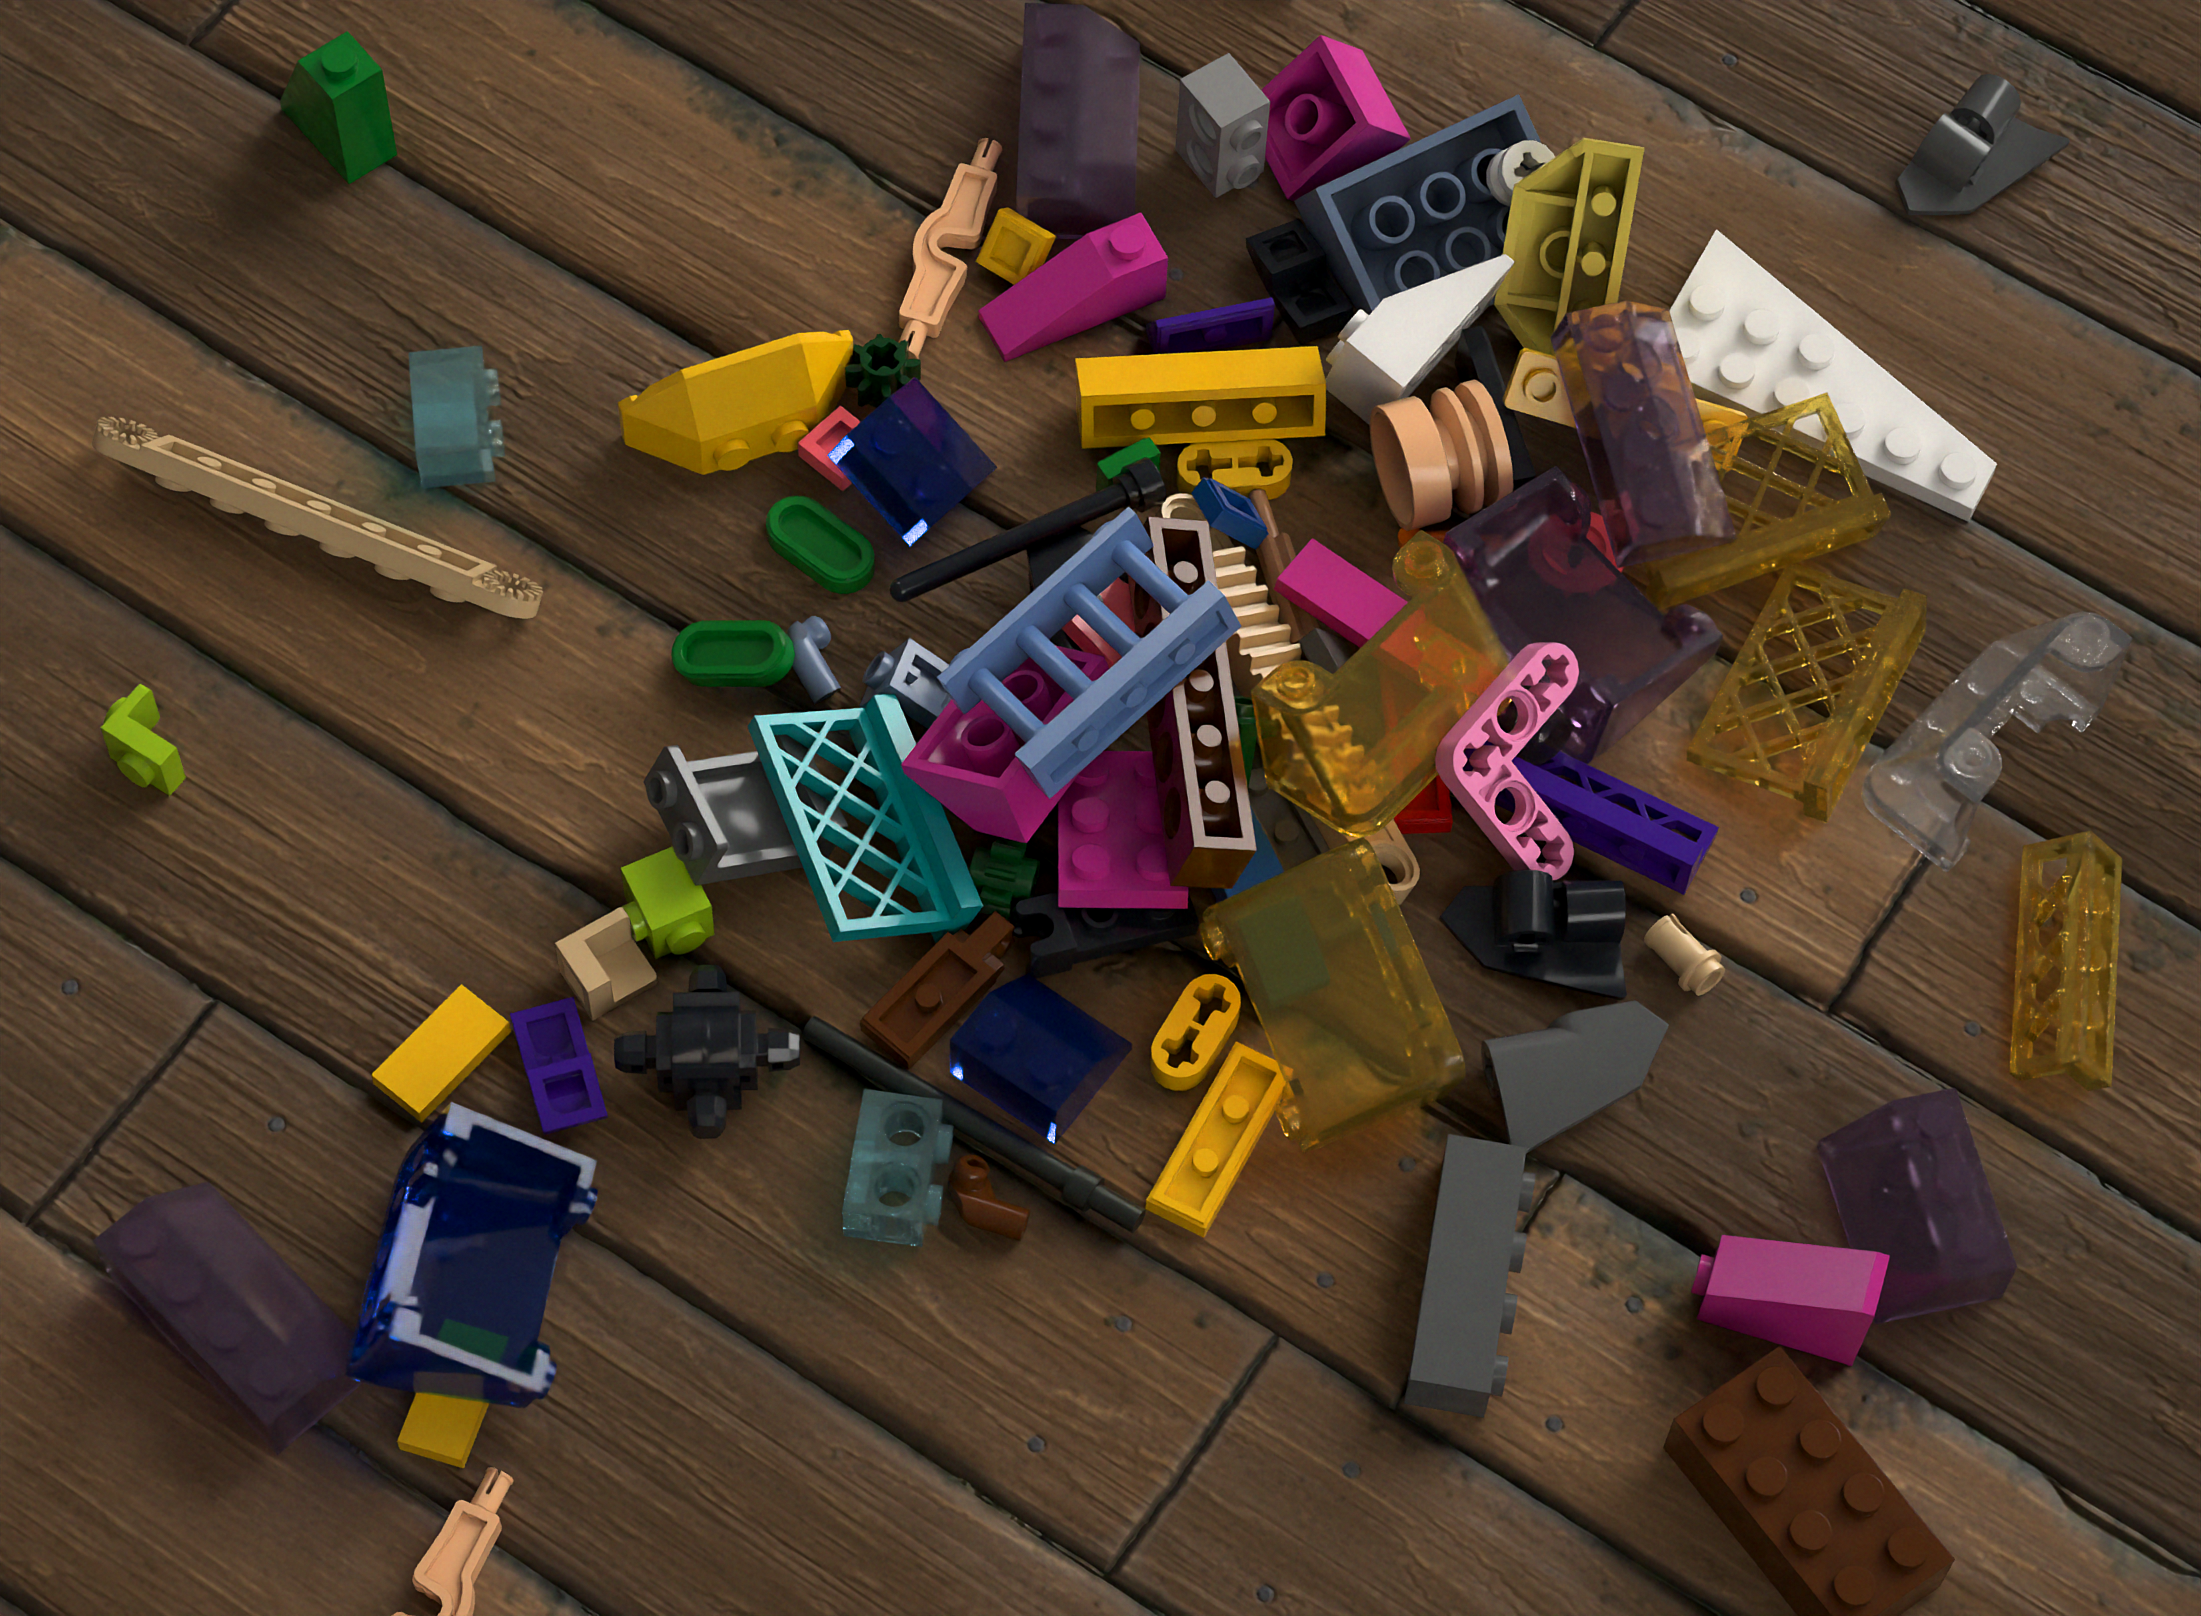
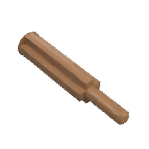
[1248,489,1320,657]

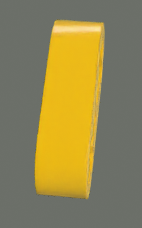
[1176,439,1293,500]
[1150,974,1241,1091]

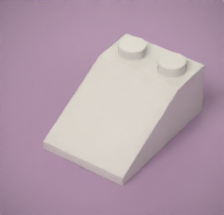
[1325,254,1515,424]

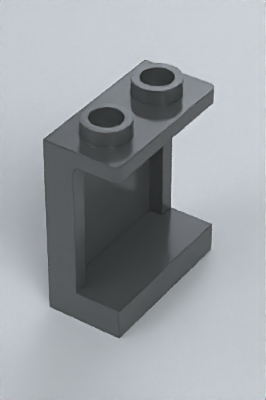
[643,735,849,886]

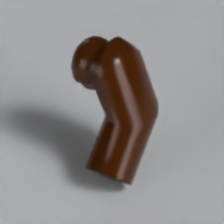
[948,1155,1030,1241]

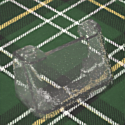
[1861,611,2133,872]

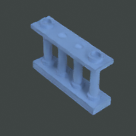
[937,506,1242,799]

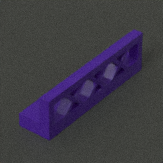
[1463,722,1719,895]

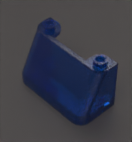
[345,1102,598,1408]

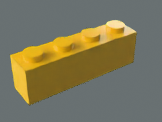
[1075,346,1326,449]

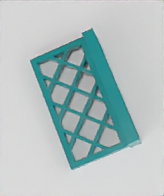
[747,694,983,943]

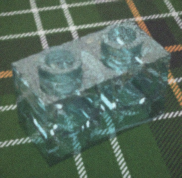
[842,1089,954,1247]

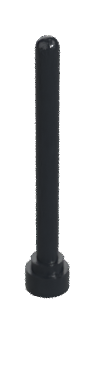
[889,457,1167,602]

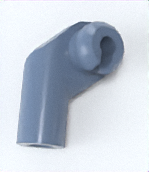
[787,616,841,704]

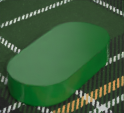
[766,496,875,594]
[671,620,795,687]

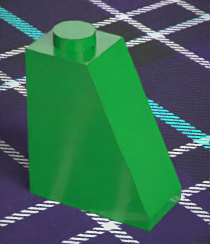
[280,31,397,184]

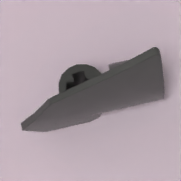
[1895,74,2070,215]
[1481,1000,1669,1154]

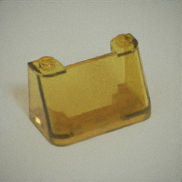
[1251,530,1512,837]
[1199,837,1466,1154]

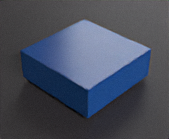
[1191,477,1269,550]

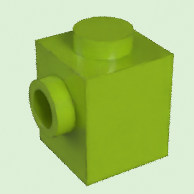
[621,846,715,959]

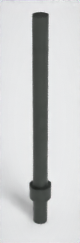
[802,1016,1146,1233]

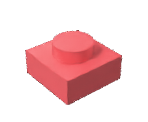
[798,405,885,491]

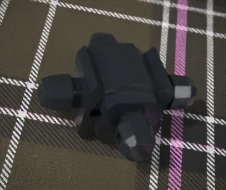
[614,965,800,1139]

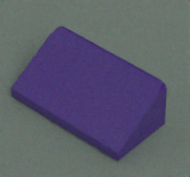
[1146,297,1275,355]

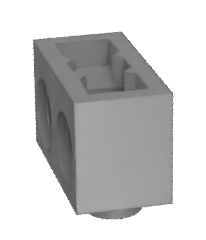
[1175,53,1270,198]

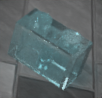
[408,346,505,488]

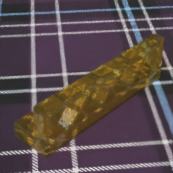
[2010,830,2122,1091]

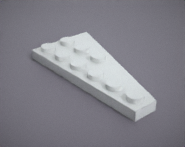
[1639,229,1997,522]

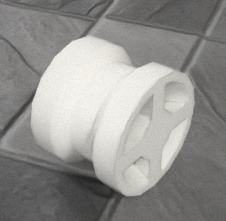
[1486,140,1555,207]

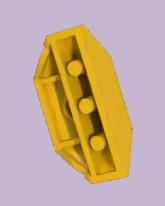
[618,330,854,475]

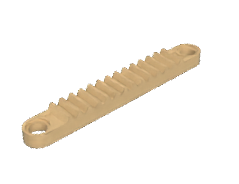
[1154,493,1420,909]

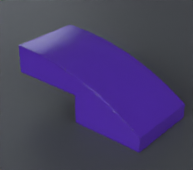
[510,997,608,1135]

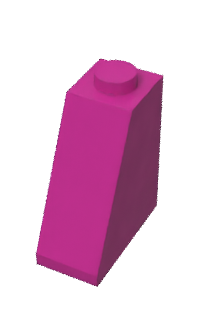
[1691,1235,1890,1366]

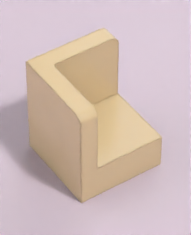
[555,907,657,1021]

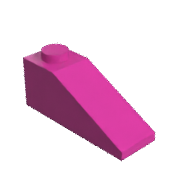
[978,213,1168,362]

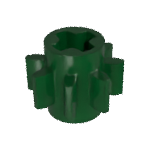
[845,334,921,413]
[969,836,1040,919]

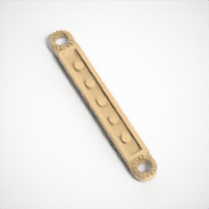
[91,417,543,619]

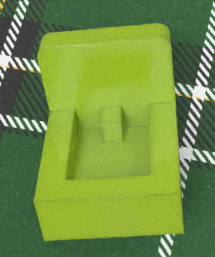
[100,684,186,796]

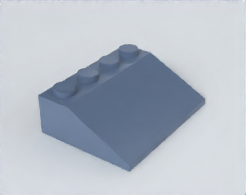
[1294,94,1541,315]

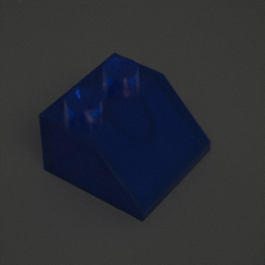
[827,377,997,546]
[950,974,1132,1144]

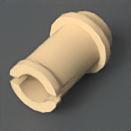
[1644,914,1725,996]

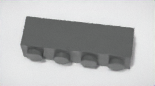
[1404,1134,1536,1418]

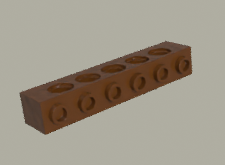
[1128,517,1257,889]

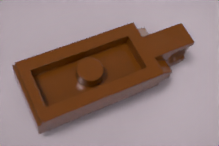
[860,911,1015,1070]

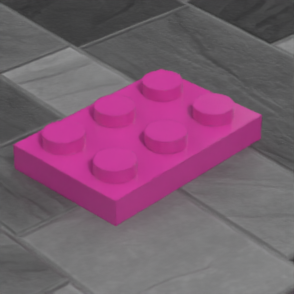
[1058,751,1188,909]

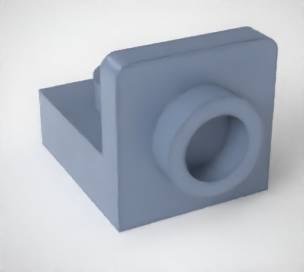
[859,638,951,729]

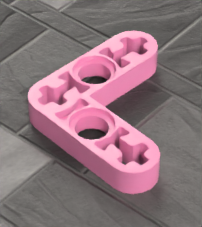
[1435,642,1579,880]

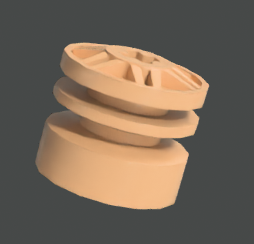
[1369,379,1513,531]

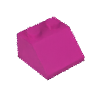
[1261,35,1411,201]

